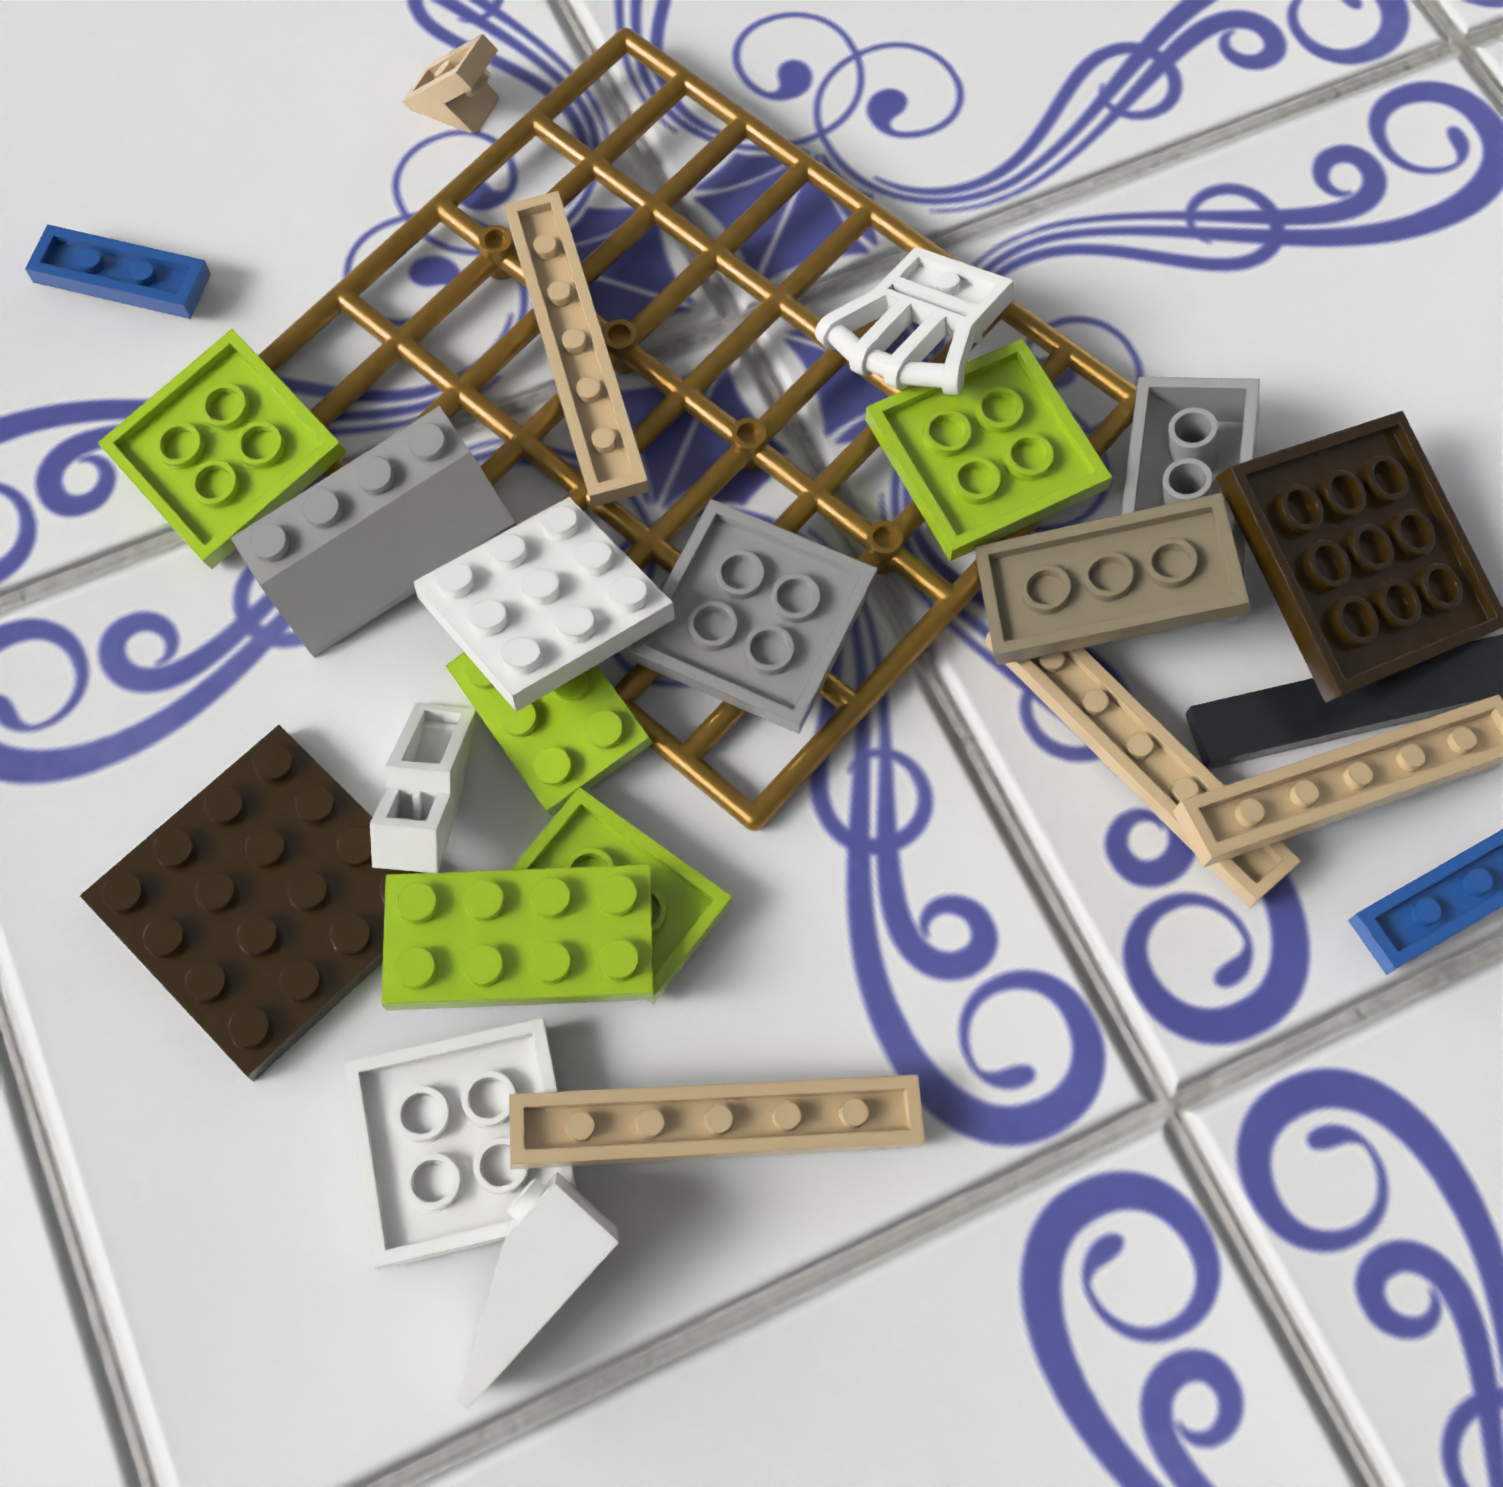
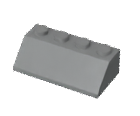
[1121,377,1260,623]
[231,406,517,657]

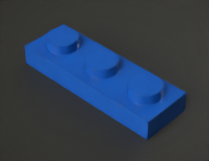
[25,224,211,319]
[1348,829,1503,975]

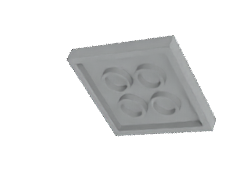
[629,499,877,734]

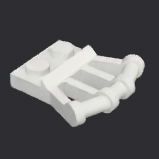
[815,247,1014,396]

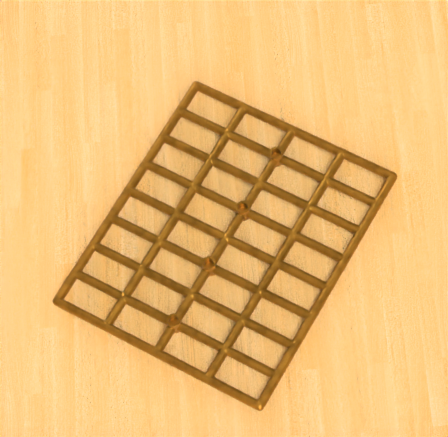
[258,28,1137,831]

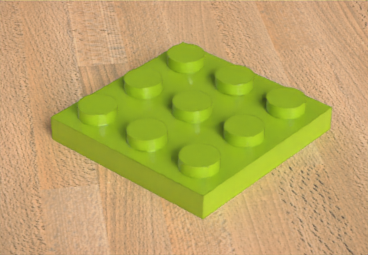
[98,328,347,569]
[865,338,1112,561]

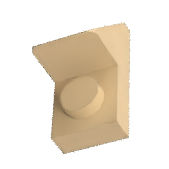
[402,34,499,134]

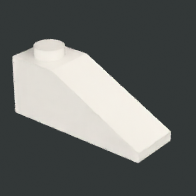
[457,1171,619,1410]

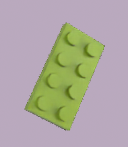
[381,864,654,1011]

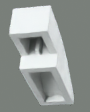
[370,703,476,874]

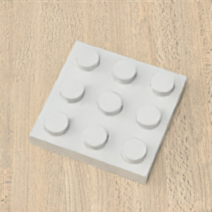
[414,497,675,712]
[343,1017,578,1270]

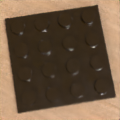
[1215,410,1503,703]
[80,725,426,1082]

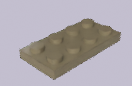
[974,493,1250,665]

